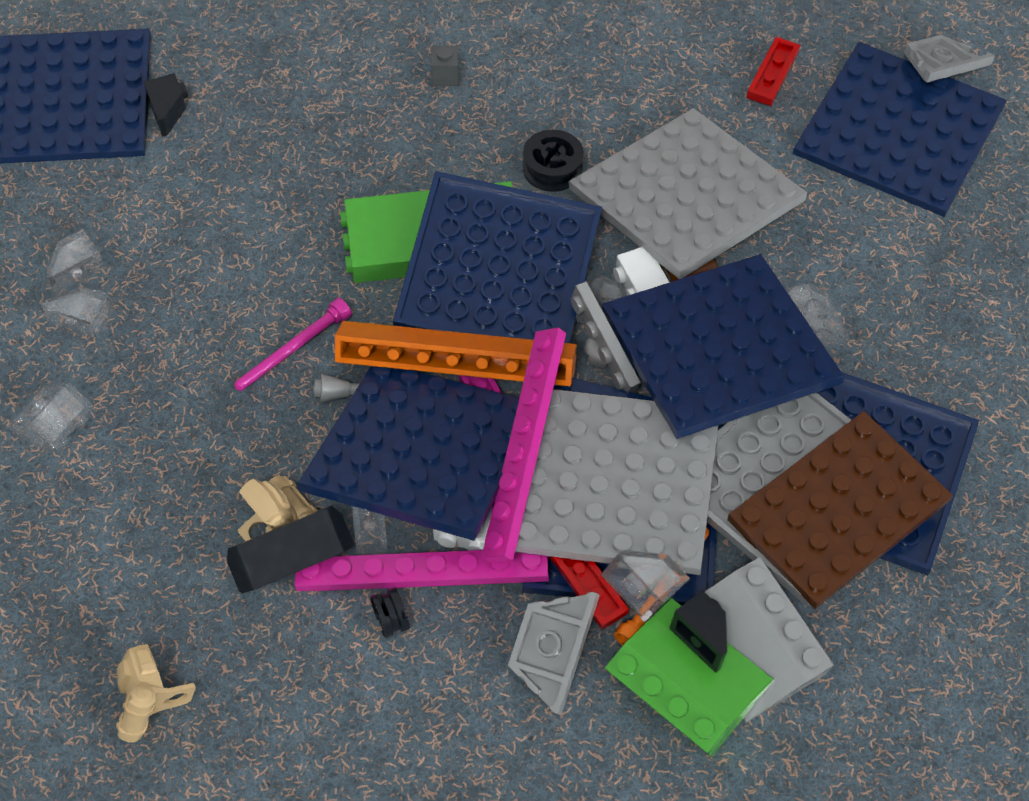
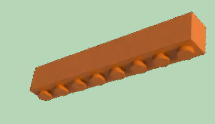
[335,321,577,387]

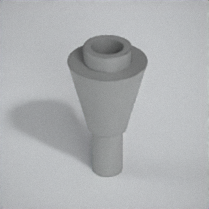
[313,373,360,403]

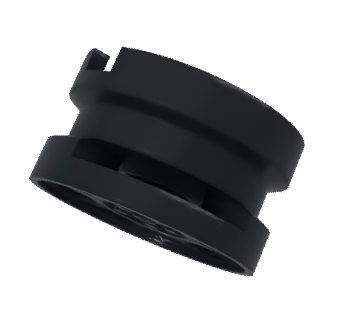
[370,587,410,638]

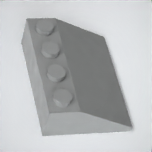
[705,557,834,723]

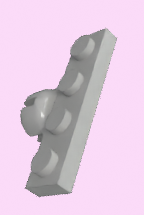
[571,281,641,393]

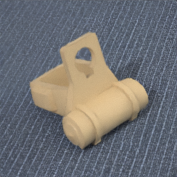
[238,475,317,541]
[116,644,196,742]

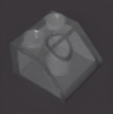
[784,283,850,347]
[7,381,94,451]
[601,550,690,622]

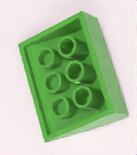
[605,598,774,757]

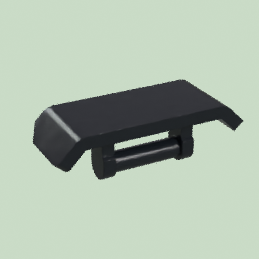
[227,505,354,593]

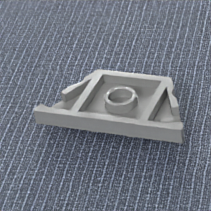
[904,35,995,82]
[508,592,600,715]

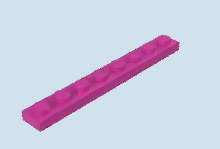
[481,328,566,563]
[295,550,549,591]

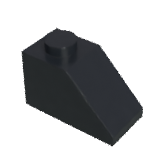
[144,73,188,137]
[669,590,727,673]

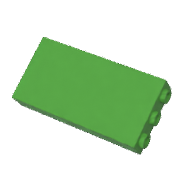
[340,181,513,283]

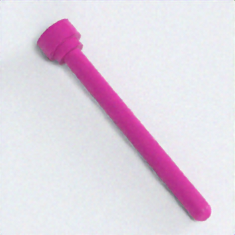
[234,297,352,391]

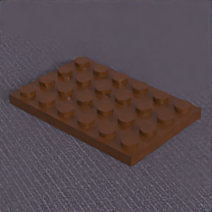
[727,411,953,609]

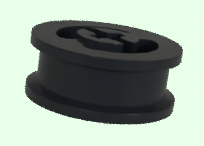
[523,130,584,192]

